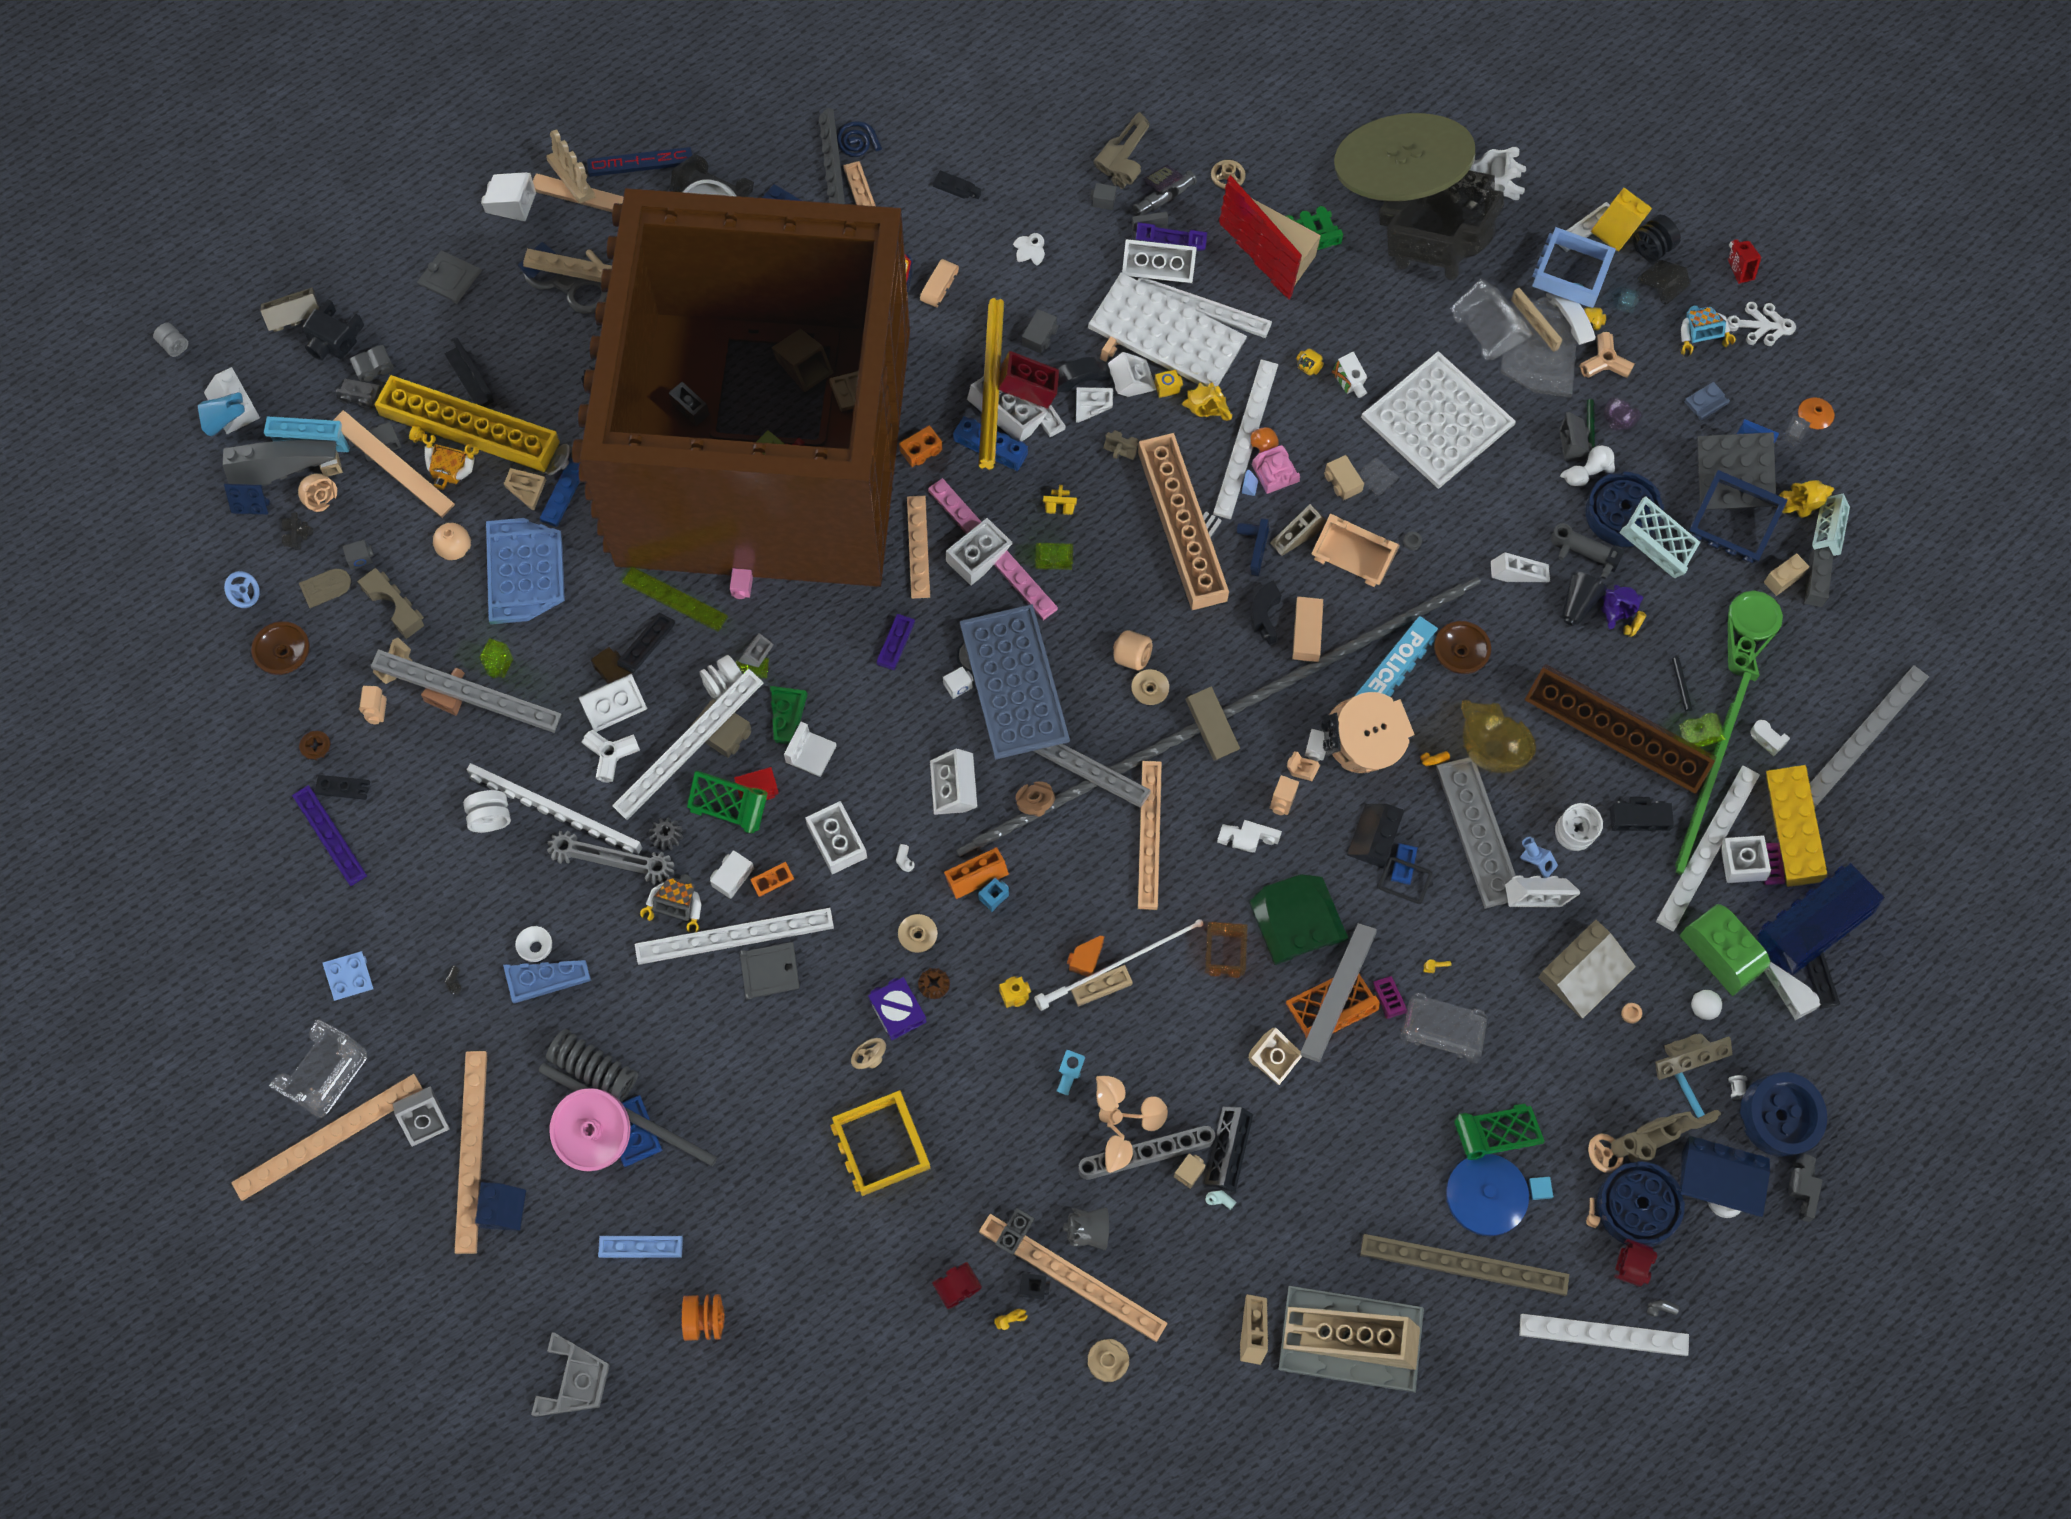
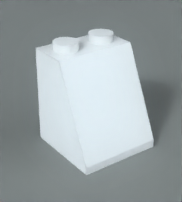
[481,172,536,221]

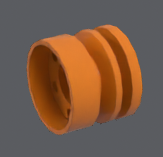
[682,1294,725,1341]

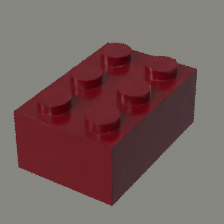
[998,351,1059,409]

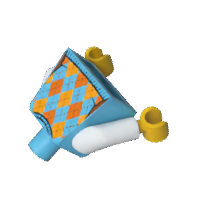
[1681,306,1736,356]

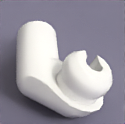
[896,844,915,872]

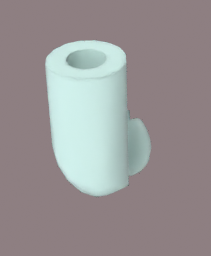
[1205,1190,1237,1210]

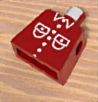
[1728,239,1762,284]

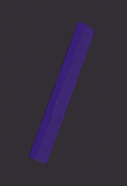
[292,785,367,887]

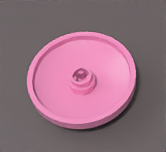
[550,1089,630,1171]

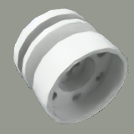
[699,655,743,701]
[1555,803,1603,851]

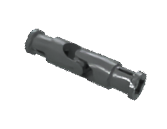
[1133,170,1197,216]

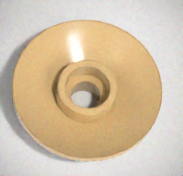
[1131,669,1169,705]
[898,914,938,953]

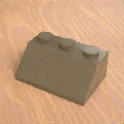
[260,287,320,332]

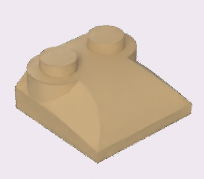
[1248,1028,1302,1085]

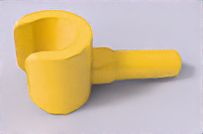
[1424,959,1451,973]

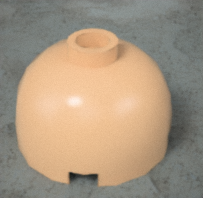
[298,474,337,512]
[433,523,471,560]

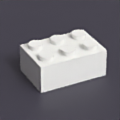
[805,801,867,874]

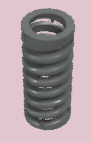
[546,1029,638,1102]

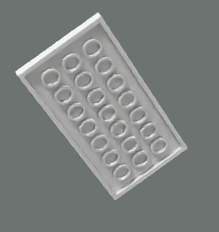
[1088,272,1247,386]

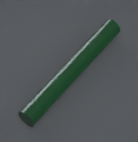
[1587,399,1595,449]

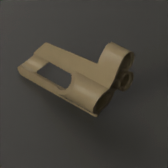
[1093,112,1150,189]
[1611,1110,1721,1163]

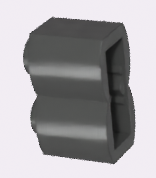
[350,345,394,382]

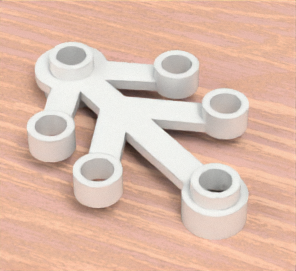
[1727,302,1796,346]

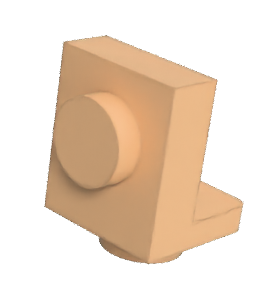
[1287,751,1320,781]

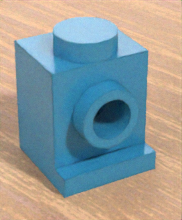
[978,878,1009,912]

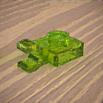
[736,658,769,678]

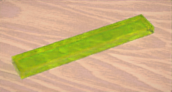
[622,567,728,632]

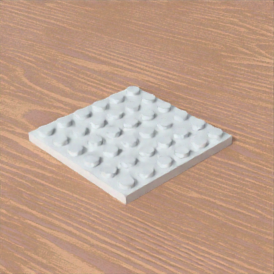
[1361,351,1516,489]

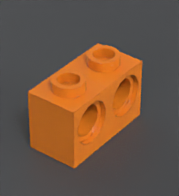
[899,425,942,467]

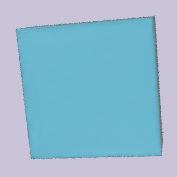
[1529,1177,1553,1200]

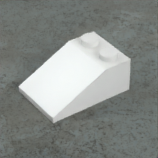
[946,518,1012,585]

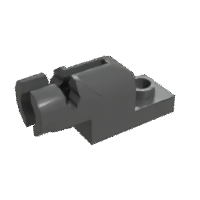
[1788,1153,1823,1222]

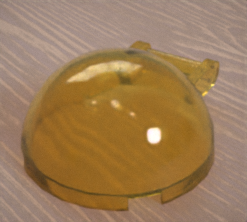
[1461,700,1536,773]

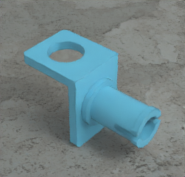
[1057,1050,1085,1095]

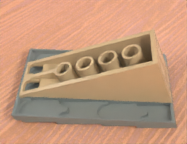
[1279,1286,1424,1393]

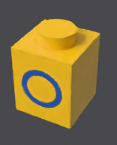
[1154,369,1183,398]

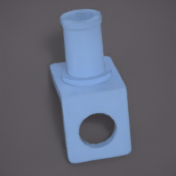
[1520,837,1558,878]

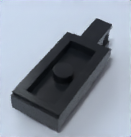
[933,170,981,199]

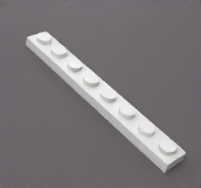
[1519,1314,1689,1356]

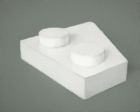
[1076,387,1113,423]

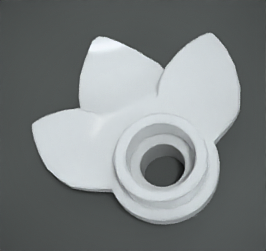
[1013,233,1045,266]

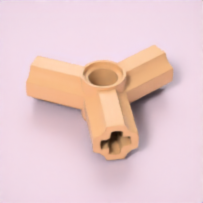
[1579,332,1635,378]

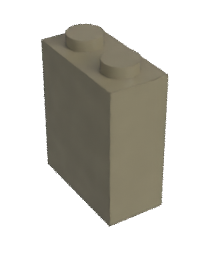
[690,699,751,758]

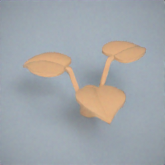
[1096,1076,1168,1173]

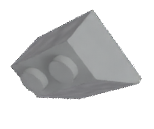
[393,1086,450,1147]

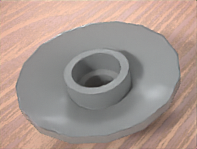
[545,444,571,475]

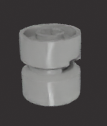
[153,323,188,357]

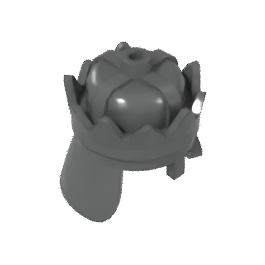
[1063,1207,1109,1251]

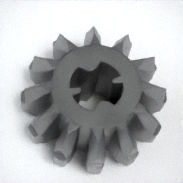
[649,817,683,851]

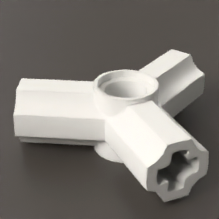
[582,730,640,783]

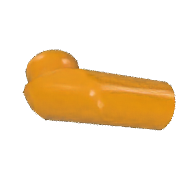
[1420,751,1450,766]

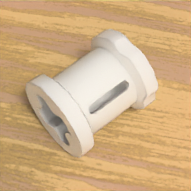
[1728,1075,1747,1100]

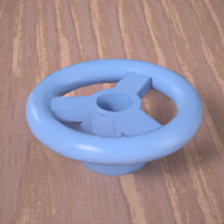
[224,571,260,608]

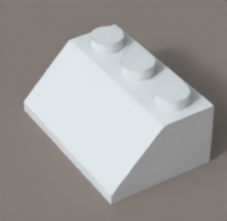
[204,367,260,434]
[930,748,977,815]
[1505,876,1580,907]

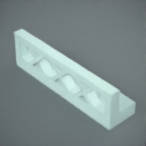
[1812,494,1850,556]

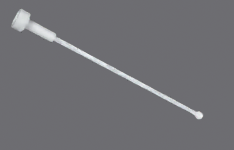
[1034,919,1203,1011]

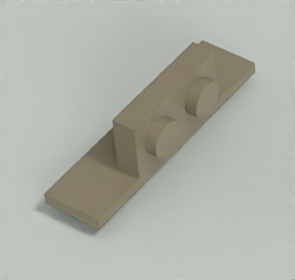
[1655,1033,1733,1080]

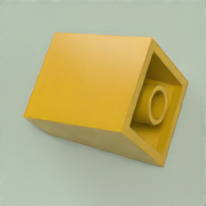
[1591,188,1652,252]

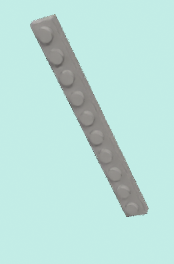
[371,649,561,733]
[1810,665,1929,807]

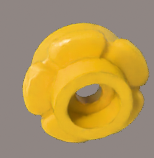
[409,426,425,443]

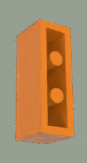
[944,847,1009,899]

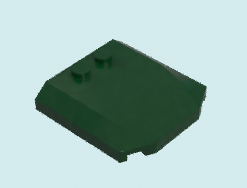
[1249,874,1348,965]

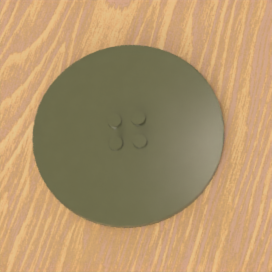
[1334,113,1476,201]

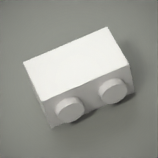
[710,850,754,899]

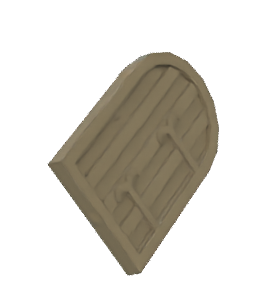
[299,569,351,608]

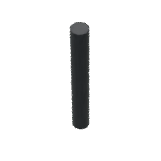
[1672,657,1693,711]

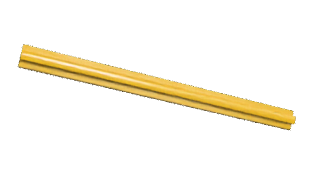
[979,298,1004,470]

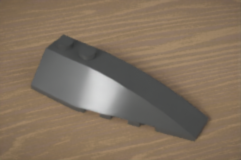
[222,440,336,486]

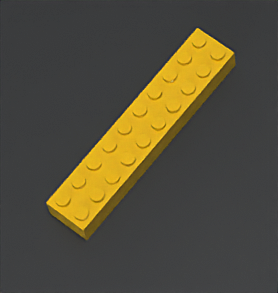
[374,375,560,472]

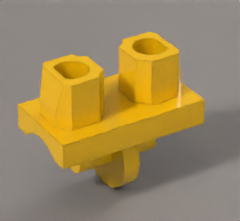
[1043,484,1077,515]

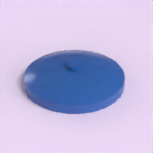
[1446,1154,1529,1236]

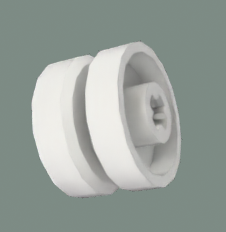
[463,790,511,833]

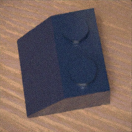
[475,1182,526,1231]

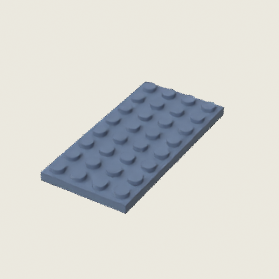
[959,604,1070,760]

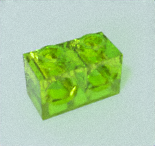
[1035,543,1073,570]
[479,638,513,678]

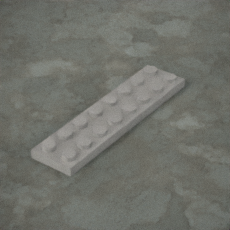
[1436,756,1516,909]

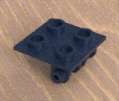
[224,484,270,515]

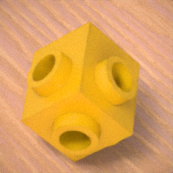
[999,976,1031,1008]

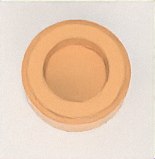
[1621,1003,1642,1024]

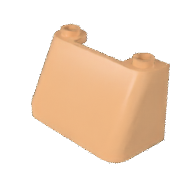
[1312,514,1400,587]

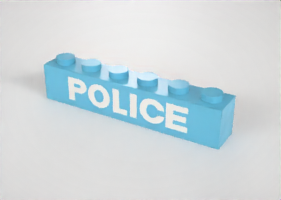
[1355,616,1438,697]

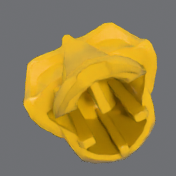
[1182,383,1232,421]
[1776,480,1834,518]

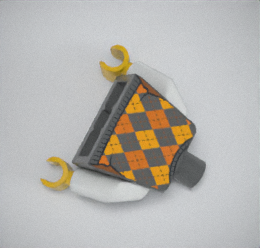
[640,874,701,933]

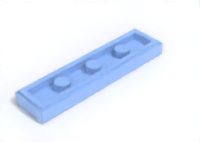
[598,1236,683,1258]

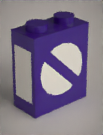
[868,977,927,1041]

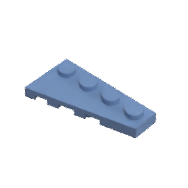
[503,960,591,1004]

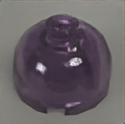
[1604,397,1642,431]

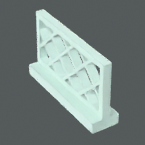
[1620,497,1700,578]

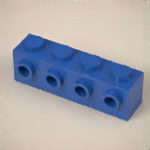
[953,416,1028,472]

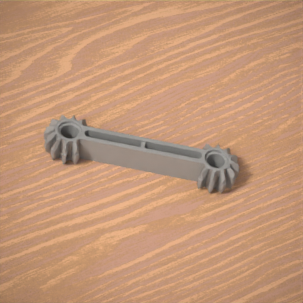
[547,830,674,885]

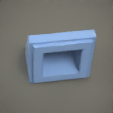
[1242,470,1258,496]

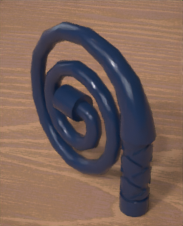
[837,121,882,157]

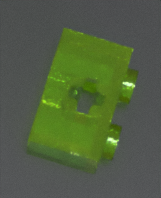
[1679,713,1726,747]

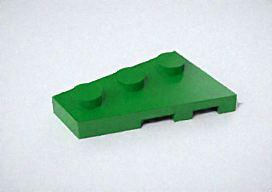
[770,686,808,744]

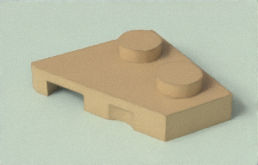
[829,371,859,412]
[504,468,546,510]

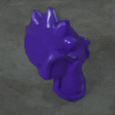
[1601,585,1644,629]

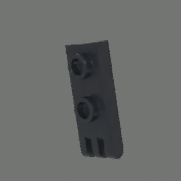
[314,775,370,800]

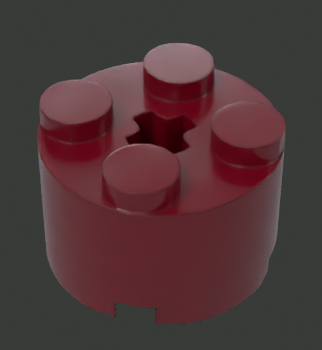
[1615,1239,1657,1287]
[932,1262,982,1309]

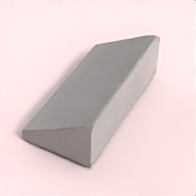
[739,633,774,667]

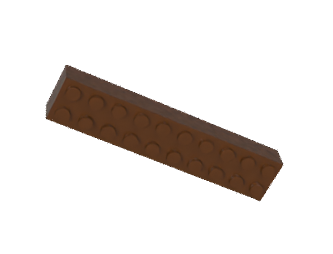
[1525,664,1717,794]

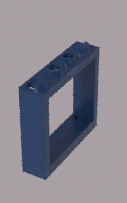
[1688,470,1787,564]

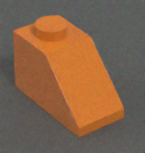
[1067,935,1104,977]

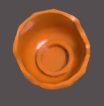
[1250,427,1279,453]

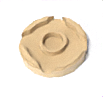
[1088,1339,1129,1382]

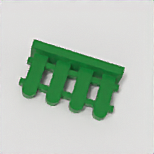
[1285,206,1343,250]

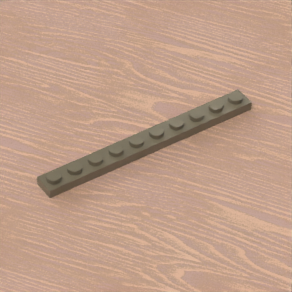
[1360,1234,1569,1296]

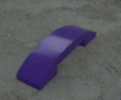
[1135,222,1207,251]

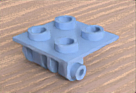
[323,951,373,1001]

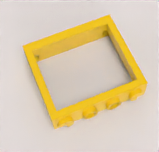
[830,1090,931,1196]

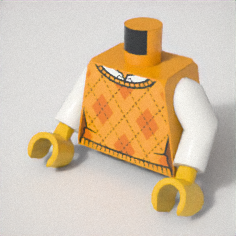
[422,434,479,490]

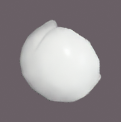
[1691,990,1722,1020]

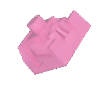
[1252,445,1300,494]

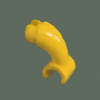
[994,1309,1028,1330]

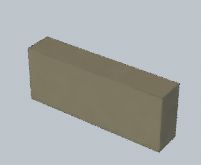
[1185,686,1240,761]

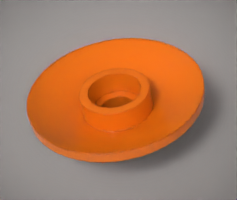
[1798,397,1835,429]

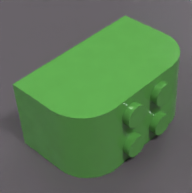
[1680,904,1770,996]

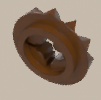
[299,731,331,761]
[918,968,950,999]

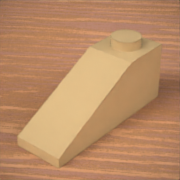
[1240,1294,1268,1365]

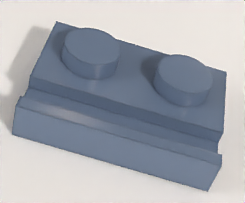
[1684,382,1730,421]

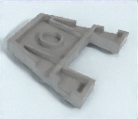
[531,1332,610,1417]

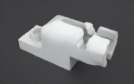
[1217,820,1282,852]

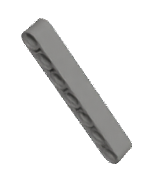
[1078,1126,1215,1180]

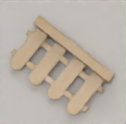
[546,129,595,204]

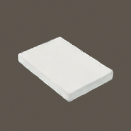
[578,674,647,732]

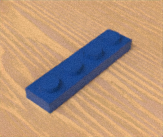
[539,458,580,527]

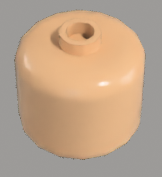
[1113,630,1153,671]

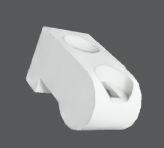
[1751,720,1790,756]

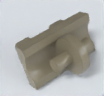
[1103,430,1138,460]

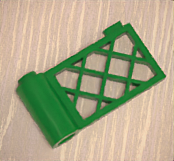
[687,771,768,833]
[1454,1103,1545,1160]

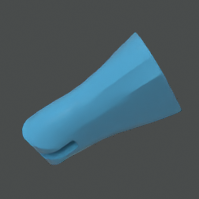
[198,392,245,436]

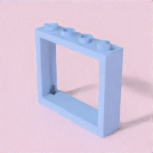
[1532,227,1616,308]

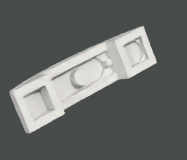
[1546,293,1596,345]

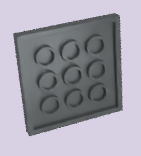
[1697,432,1776,510]

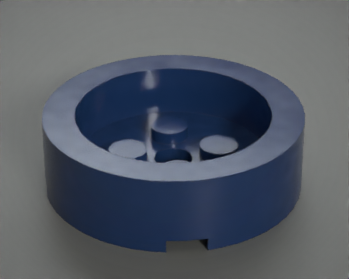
[1585,472,1664,547]
[1740,1072,1827,1157]
[1597,1161,1685,1247]

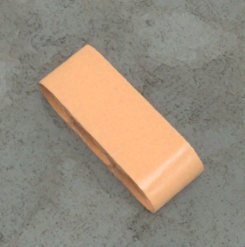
[920,259,959,308]

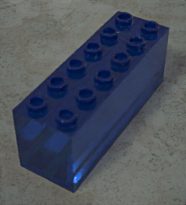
[1757,863,1885,976]

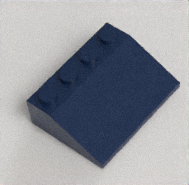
[1680,1136,1770,1217]

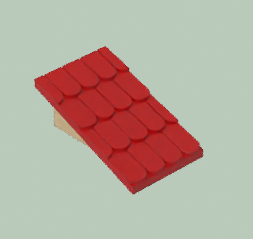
[1219,175,1321,299]

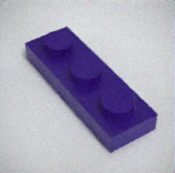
[877,614,915,671]

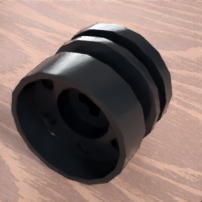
[1632,214,1681,262]

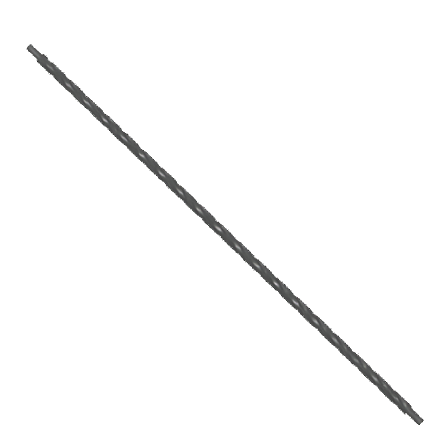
[956,577,1481,857]

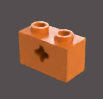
[750,862,794,897]

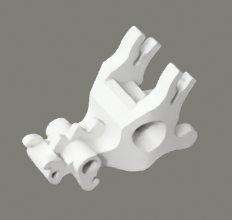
[1455,147,1526,200]

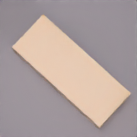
[1292,597,1323,662]

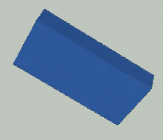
[1391,843,1418,885]

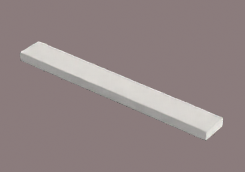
[1137,277,1272,338]

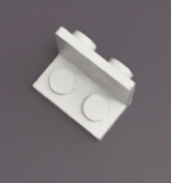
[784,722,836,777]

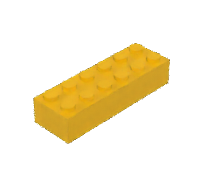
[1766,765,1827,887]

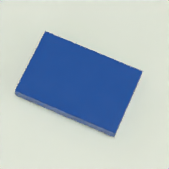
[620,1095,663,1167]

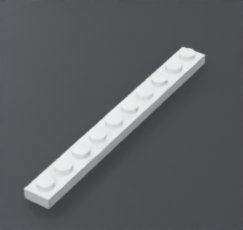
[1213,360,1278,519]
[612,669,763,820]
[467,763,642,855]
[1656,766,1760,931]
[635,908,834,965]

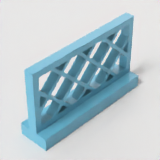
[264,416,350,452]

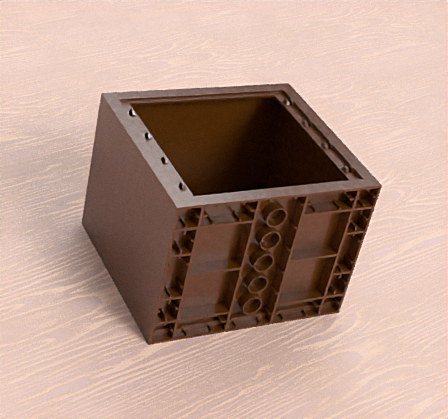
[572,188,910,587]

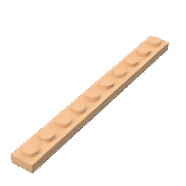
[455,1051,487,1254]
[231,1074,423,1201]
[979,1214,1167,1343]

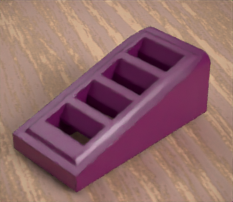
[1764,843,1785,885]
[1373,976,1407,1019]

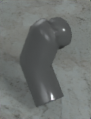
[1647,1300,1679,1317]

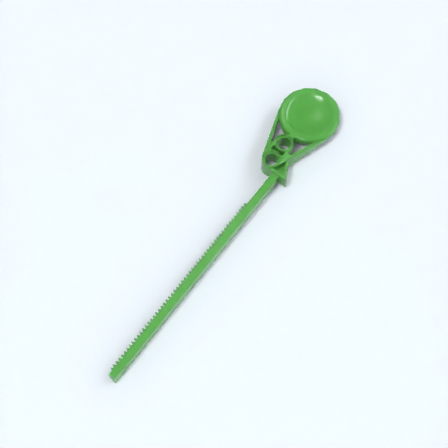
[1675,590,1783,875]

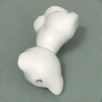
[1560,445,1615,486]

